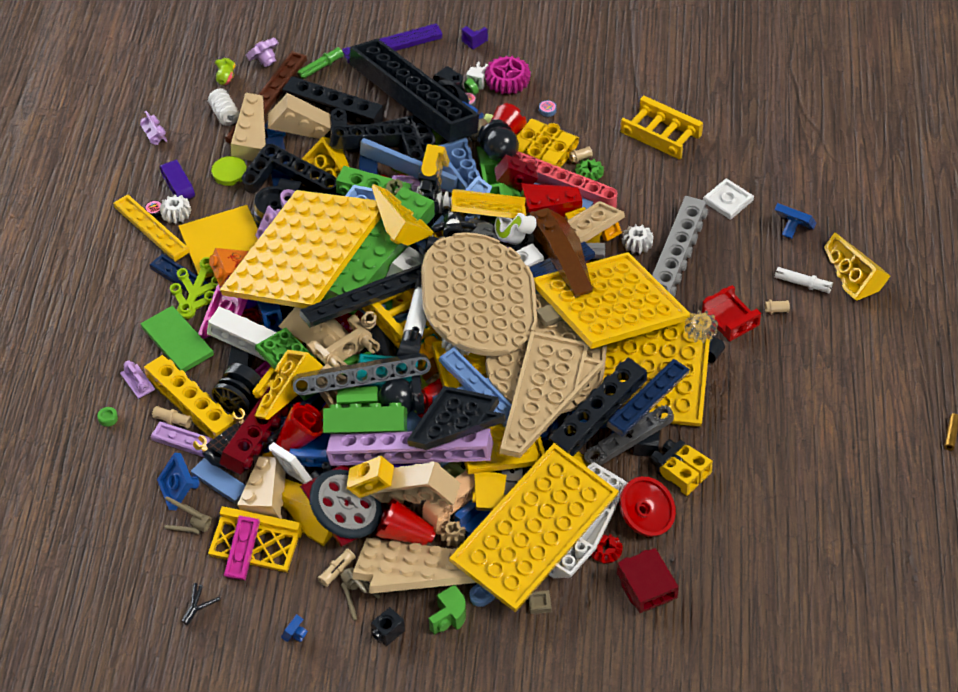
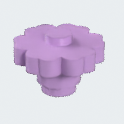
[246,38,279,67]

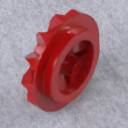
[591,533,623,563]

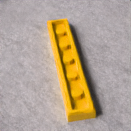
[113,194,190,261]

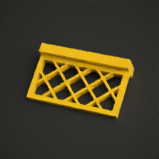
[450,189,526,218]
[208,506,303,573]

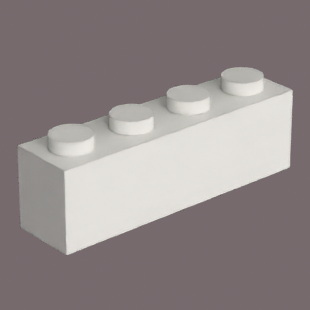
[207,307,277,360]

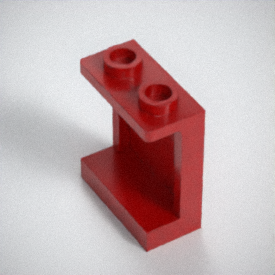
[702,285,761,342]

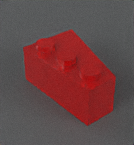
[521,183,583,217]

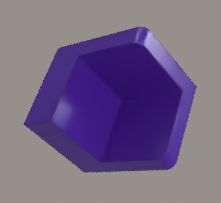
[462,26,488,49]

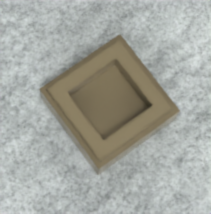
[536,304,562,327]
[528,590,552,614]

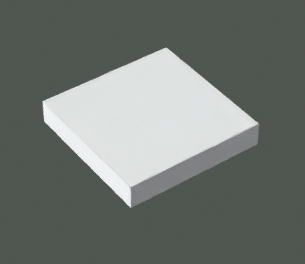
[703,179,754,220]
[269,442,313,484]

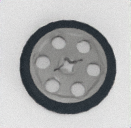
[310,469,382,539]

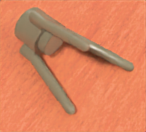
[164,496,212,535]
[341,568,380,620]

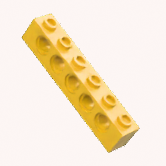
[144,355,236,439]

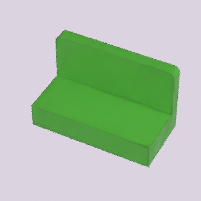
[337,386,378,408]

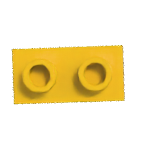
[346,456,394,498]

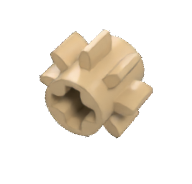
[441,521,466,547]

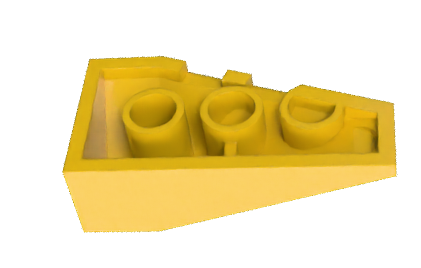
[824,232,890,300]

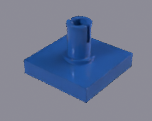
[775,203,816,239]
[157,453,199,510]

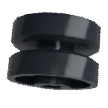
[254,186,291,227]

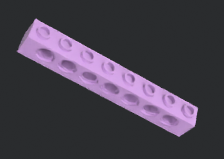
[326,429,493,466]

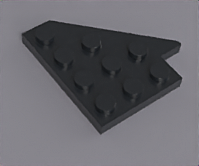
[407,386,506,450]

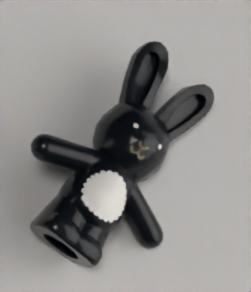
[430,206,477,238]

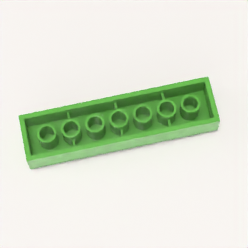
[322,187,435,315]

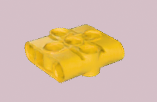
[517,119,579,168]

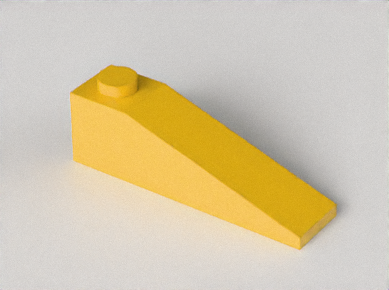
[302,137,349,187]
[372,184,434,246]
[255,350,324,420]
[282,479,333,546]

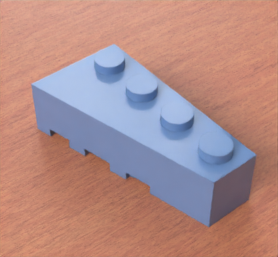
[438,138,480,190]

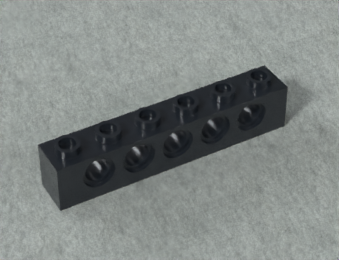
[282,76,384,125]
[549,357,647,457]

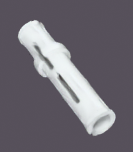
[775,267,833,294]

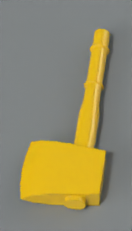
[472,472,507,511]

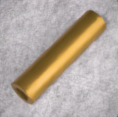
[944,413,958,451]

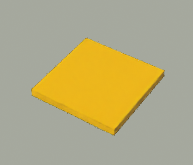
[178,205,258,278]

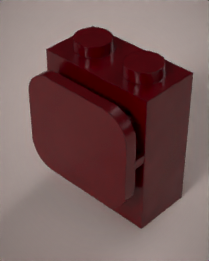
[617,548,679,613]

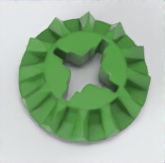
[575,158,604,181]

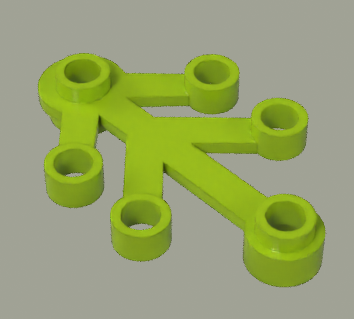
[170,257,218,319]

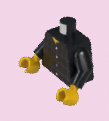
[193,408,254,471]

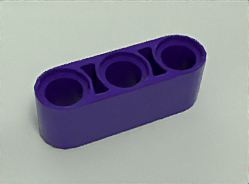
[159,160,195,200]

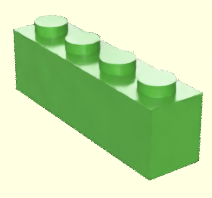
[323,403,407,435]

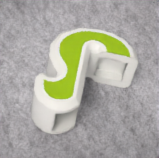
[495,213,536,245]

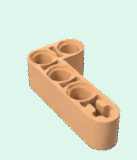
[422,471,475,535]

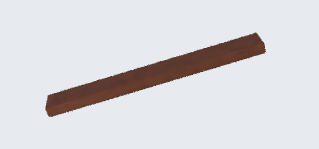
[225,51,307,144]

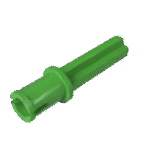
[298,47,343,79]

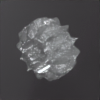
[685,310,718,344]

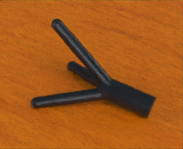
[181,583,221,625]

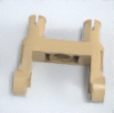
[306,314,380,374]

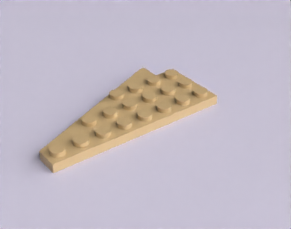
[500,331,604,458]
[353,538,477,593]

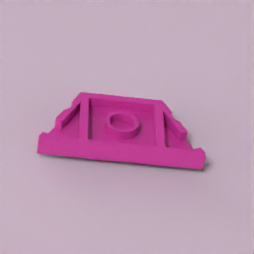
[198,276,248,339]

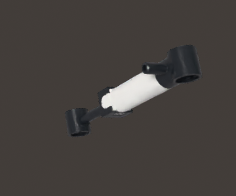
[396,235,439,357]

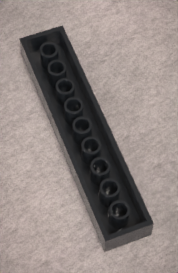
[350,38,479,142]

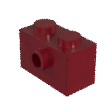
[494,155,538,190]

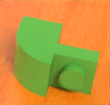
[429,585,466,635]

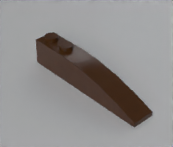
[530,208,593,297]

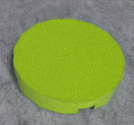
[211,156,247,186]

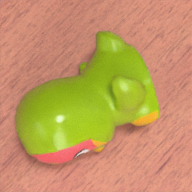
[215,58,236,86]

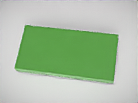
[141,305,214,372]
[255,327,319,401]

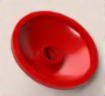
[619,476,676,537]

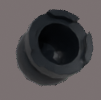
[478,119,519,163]
[378,375,425,415]

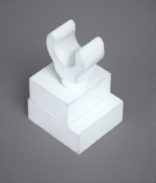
[466,62,488,90]

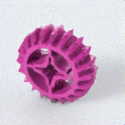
[485,55,531,95]

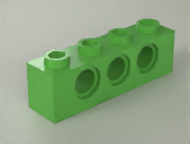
[336,166,412,196]

